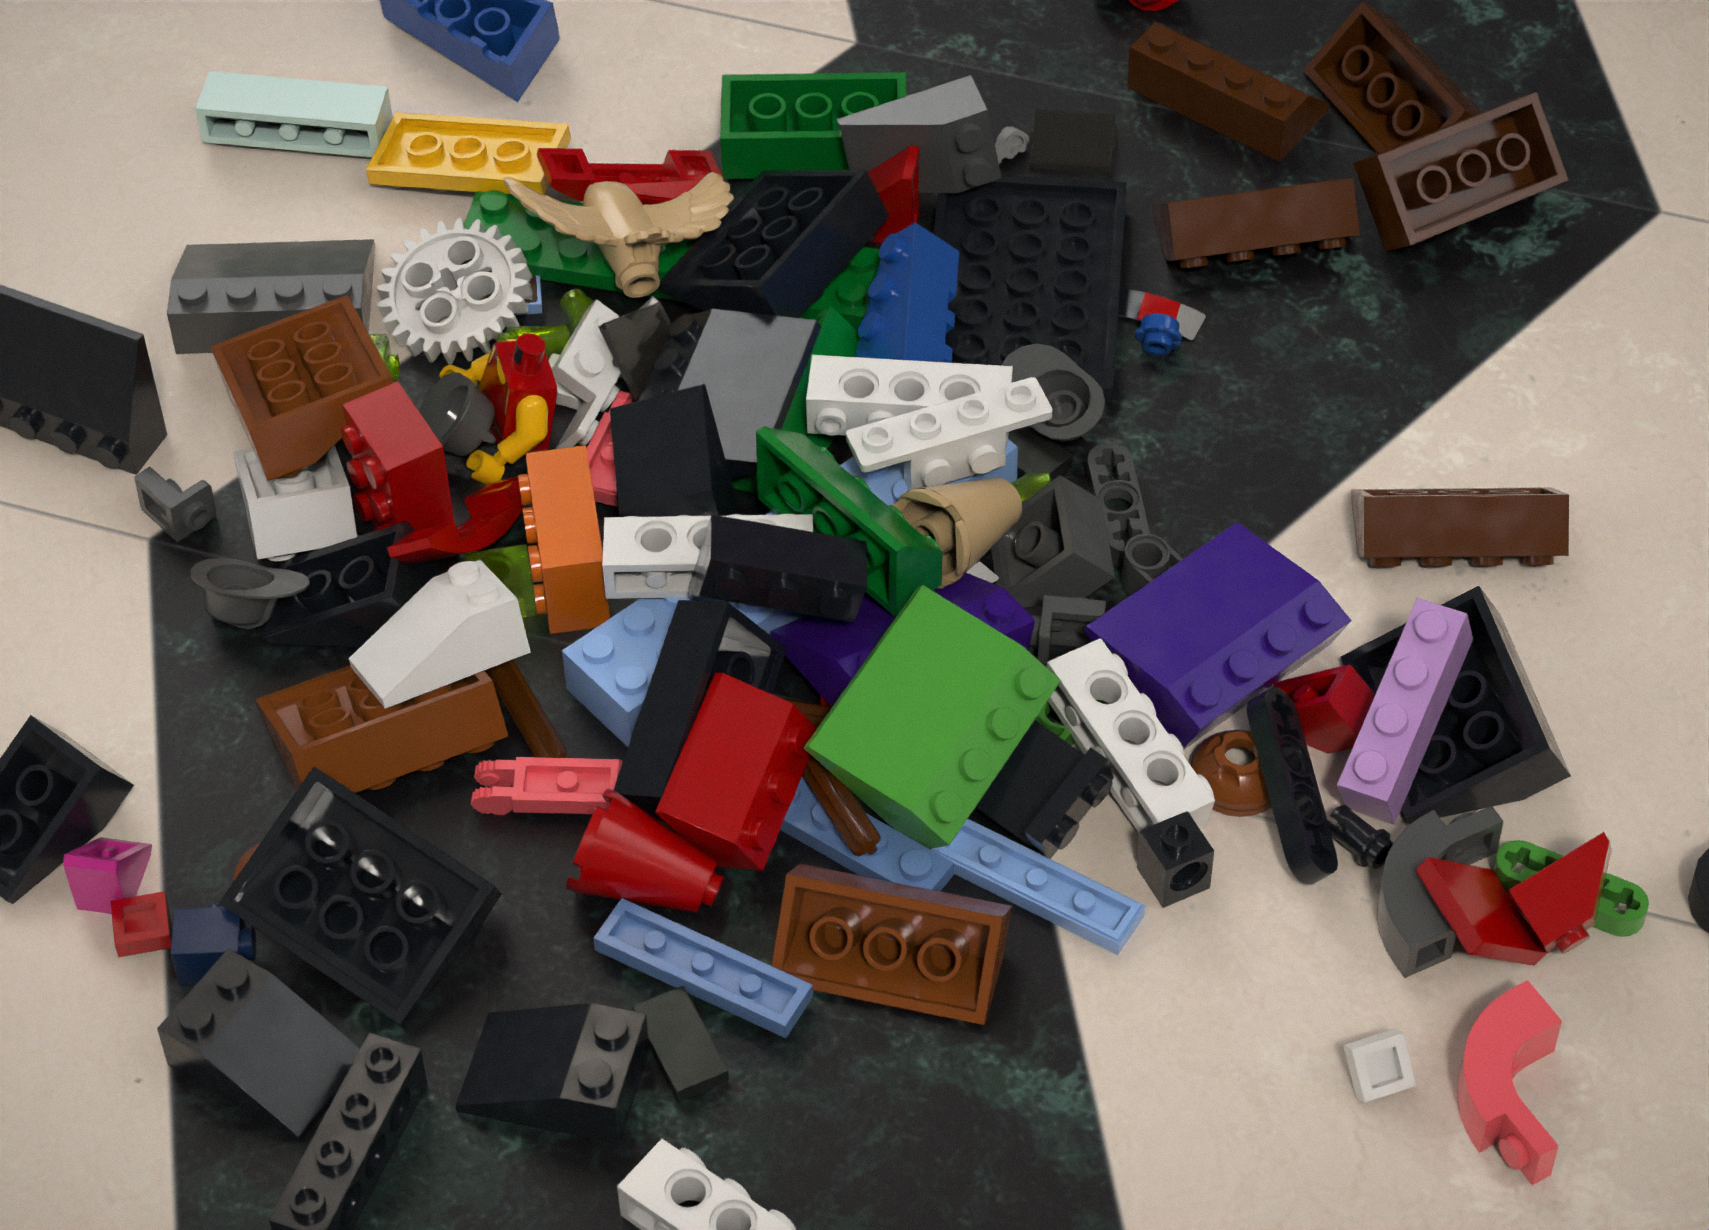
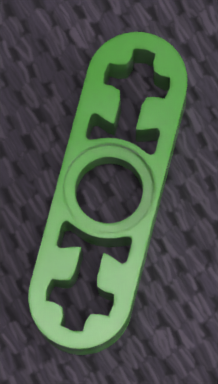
[1493,840,1649,937]

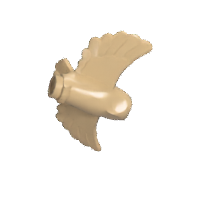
[504,172,734,298]

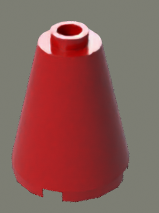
[566,788,724,913]

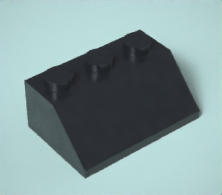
[688,514,867,623]

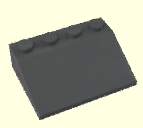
[167,239,375,354]

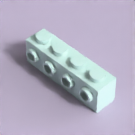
[195,71,392,158]

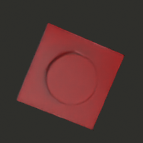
[110,891,172,957]

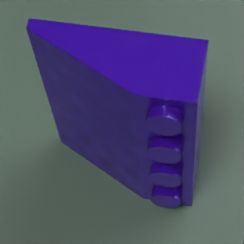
[1084,522,1352,750]
[770,573,1035,707]

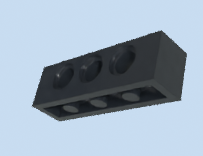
[269,1032,428,1230]

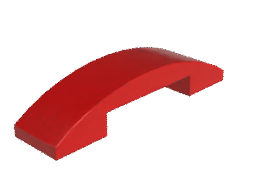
[537,148,724,205]
[387,476,524,563]

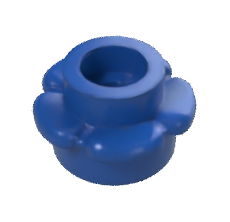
[1134,314,1182,356]

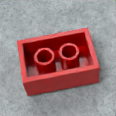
[341,381,455,531]

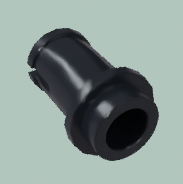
[1327,804,1393,869]

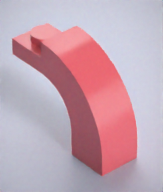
[1457,980,1562,1186]

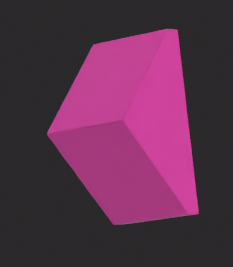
[63,837,152,914]

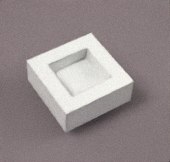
[1344,1029,1416,1103]

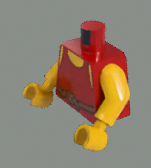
[439,333,557,485]

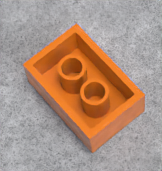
[518,445,610,634]

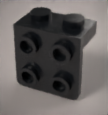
[975,720,1114,859]

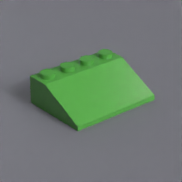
[804,585,1061,849]

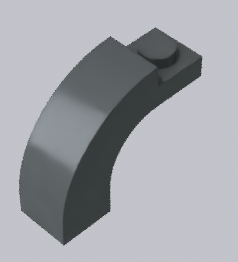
[1377,806,1504,978]

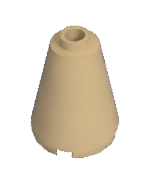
[891,478,1022,589]

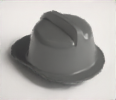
[1001,344,1105,442]
[418,372,497,456]
[190,558,310,629]

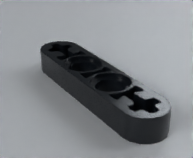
[1246,687,1338,885]

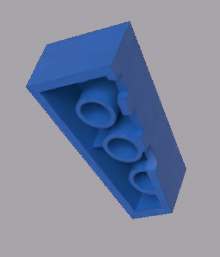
[380,0,560,102]
[854,223,959,363]

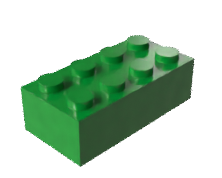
[720,72,907,179]

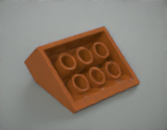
[210,295,394,481]
[256,665,509,793]

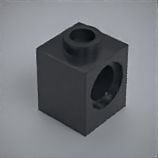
[1137,811,1214,908]

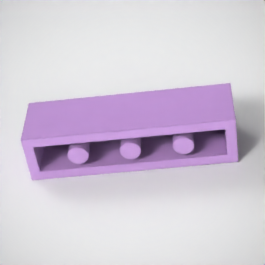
[1337,598,1473,825]

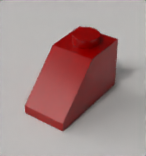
[868,146,920,243]
[1273,664,1375,754]
[1508,832,1612,954]

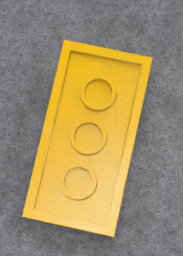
[366,112,571,195]

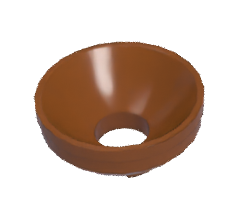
[1191,729,1272,817]

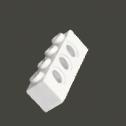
[806,355,1013,445]
[602,513,813,599]
[1046,638,1215,834]
[617,1139,796,1230]

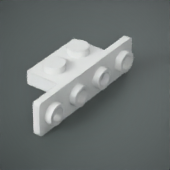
[552,297,660,449]
[846,377,1053,490]

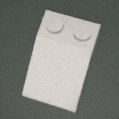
[233,445,357,561]
[349,560,531,709]

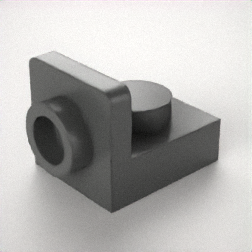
[134,467,217,542]

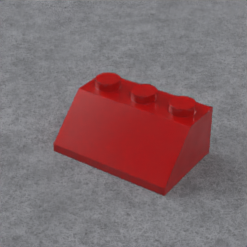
[655,673,817,871]

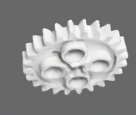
[377,218,533,364]

